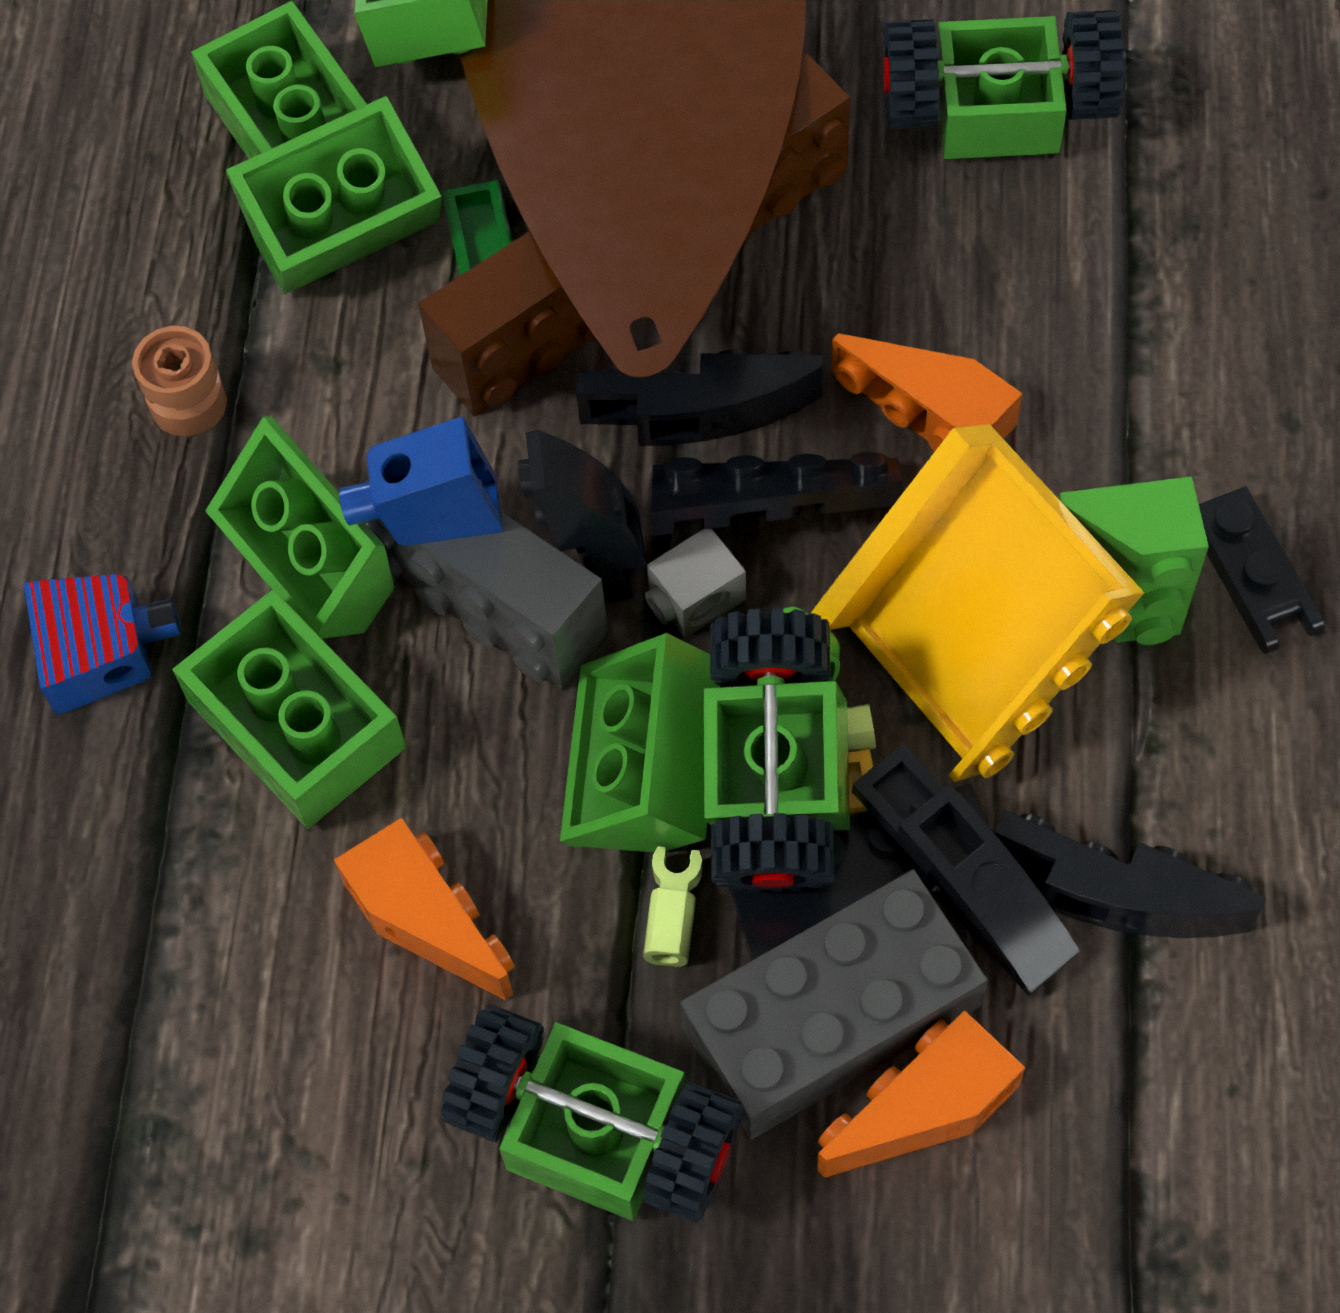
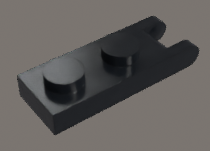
[1199,486,1325,654]

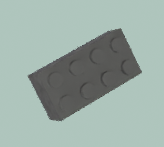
[365,480,609,691]
[680,869,988,1140]

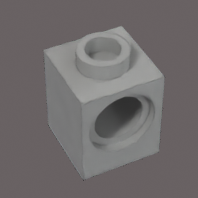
[645,529,746,639]

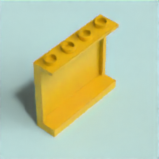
[811,424,1145,782]

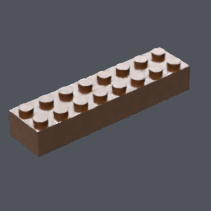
[418,52,850,416]

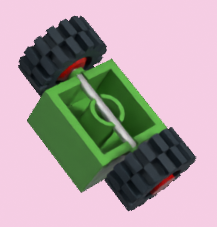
[883,10,1125,159]
[704,608,850,892]
[441,1004,744,1224]

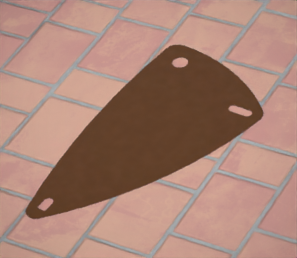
[460,0,806,378]

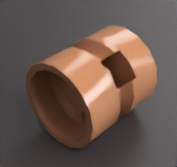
[132,325,227,437]

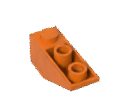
[831,333,1023,452]
[334,817,515,1001]
[817,1010,1026,1178]

